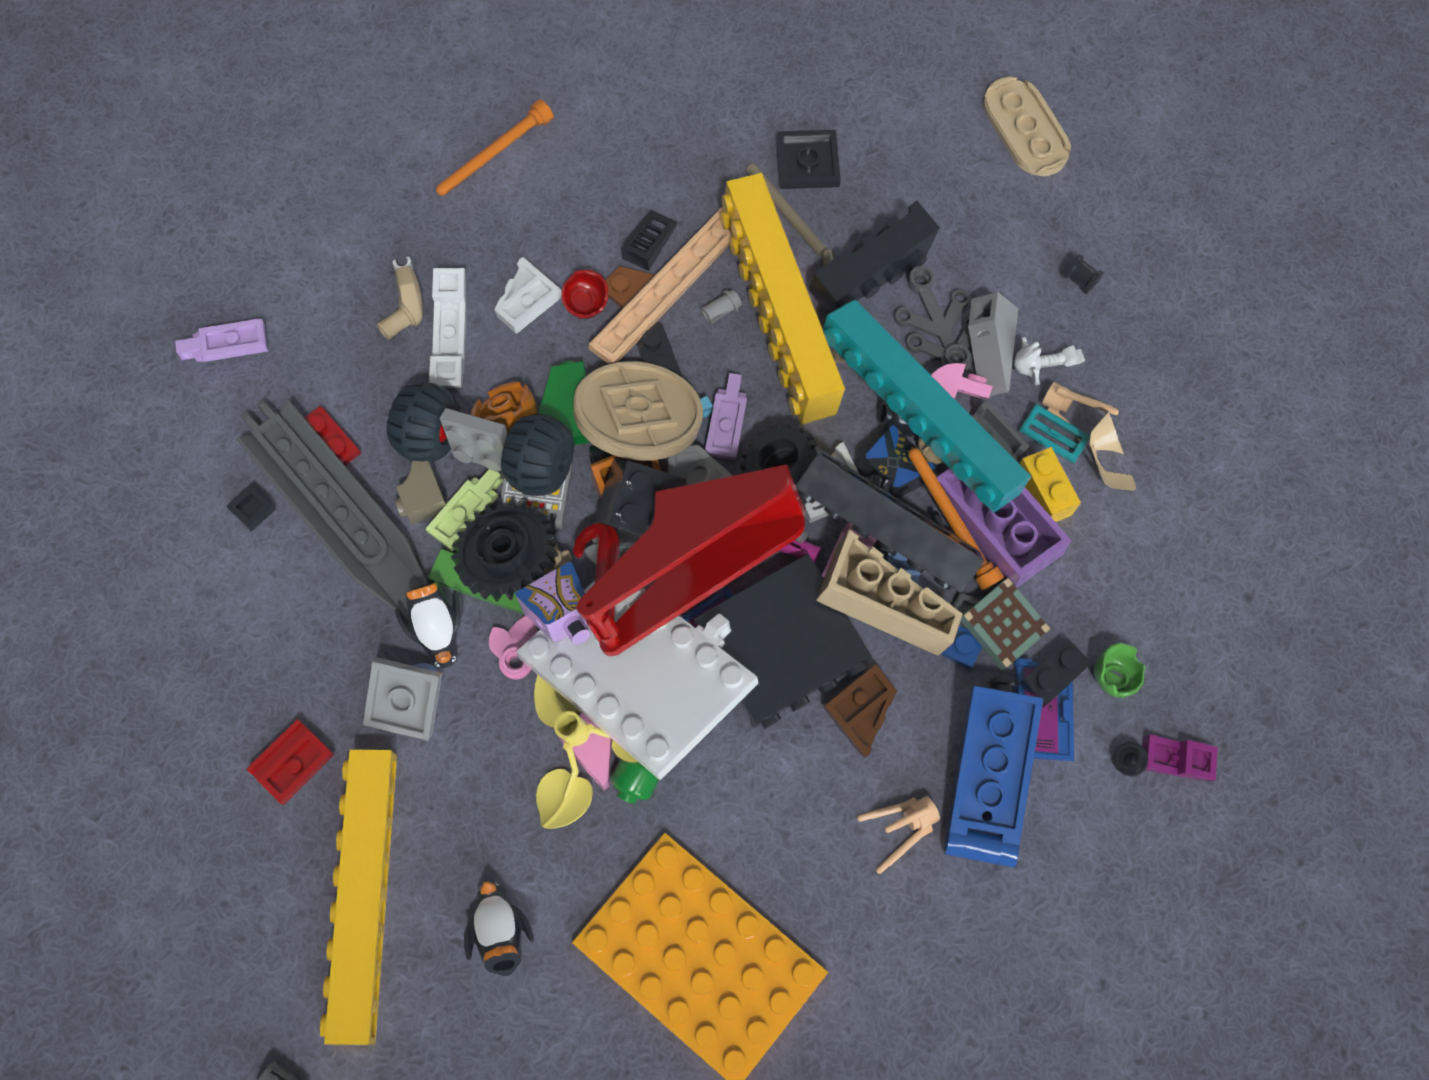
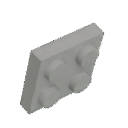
[363,657,443,741]

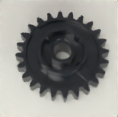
[451,500,559,601]

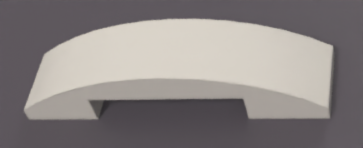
[429,268,466,388]

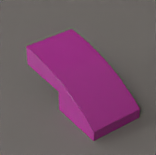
[1142,734,1218,781]

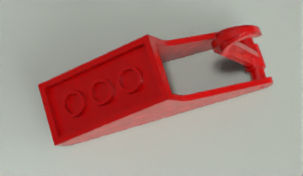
[573,465,805,656]

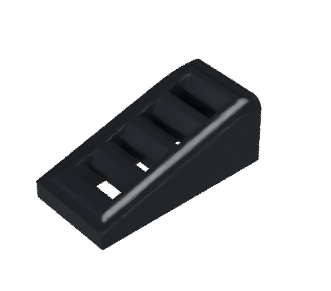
[621,210,677,271]

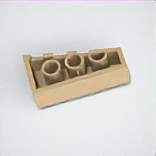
[816,529,963,656]

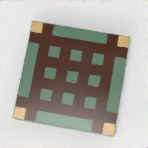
[961,578,1051,670]

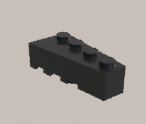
[809,201,940,314]

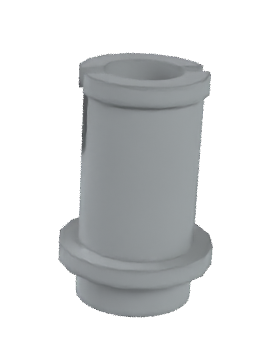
[701,289,742,325]

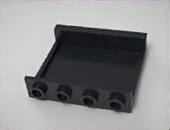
[692,554,872,729]

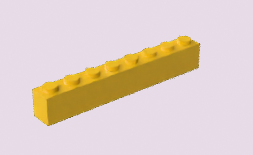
[320,750,397,1045]

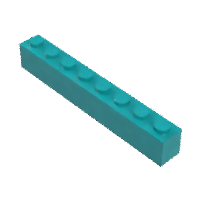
[823,300,1032,513]

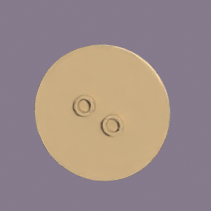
[573,362,703,460]

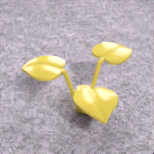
[534,674,638,829]

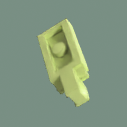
[426,469,503,552]

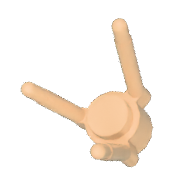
[1042,382,1119,441]
[857,796,940,874]

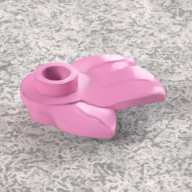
[489,616,538,680]

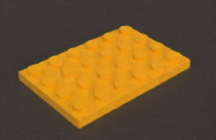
[572,833,828,1080]

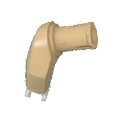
[376,257,423,340]

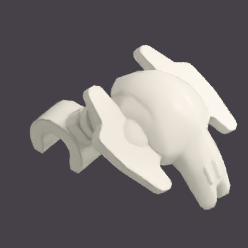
[1014,337,1085,385]

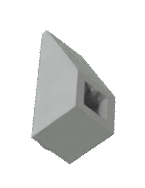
[968,292,1018,396]

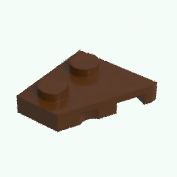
[822,664,897,758]

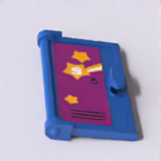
[1014,658,1074,762]

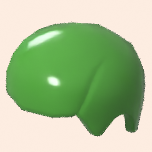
[1094,642,1146,698]

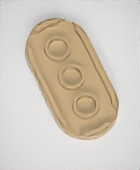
[983,77,1071,176]

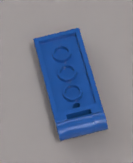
[944,686,1044,868]

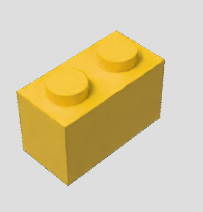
[1020,447,1081,522]

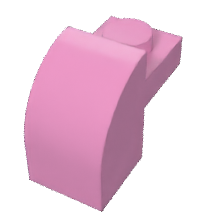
[931,363,993,400]

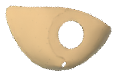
[1088,410,1136,491]

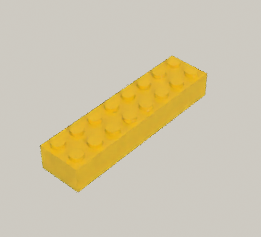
[719,173,845,425]

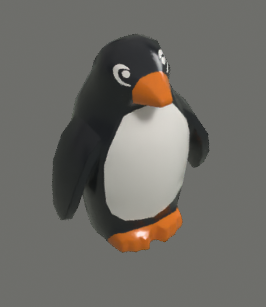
[395,582,462,669]
[464,881,534,976]

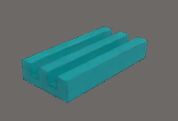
[1019,404,1090,464]

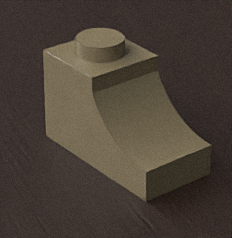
[394,461,446,525]

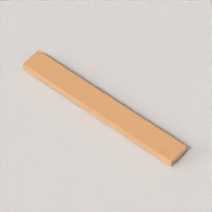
[589,206,733,364]

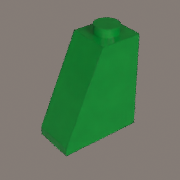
[538,361,591,446]

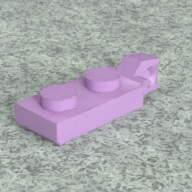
[175,318,268,362]
[705,373,747,461]

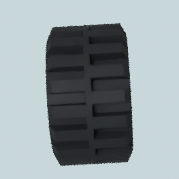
[740,424,819,509]

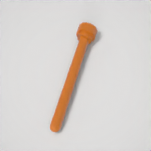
[436,99,554,196]
[908,448,1004,590]

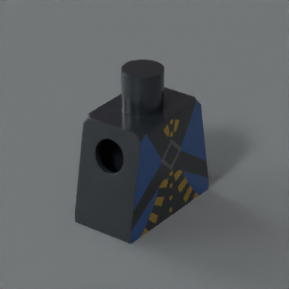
[857,425,936,498]

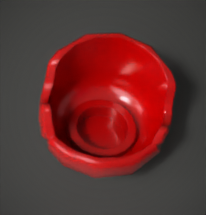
[561,270,608,319]

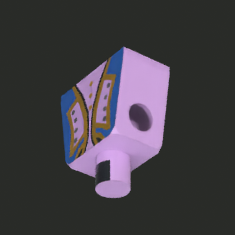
[515,561,590,645]

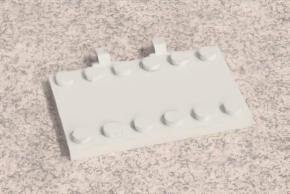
[516,581,758,780]

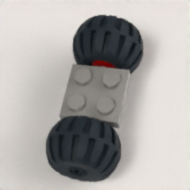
[387,382,574,496]

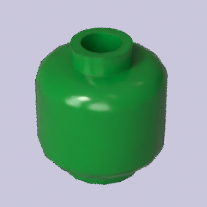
[611,758,659,804]

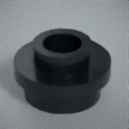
[1113,742,1149,777]

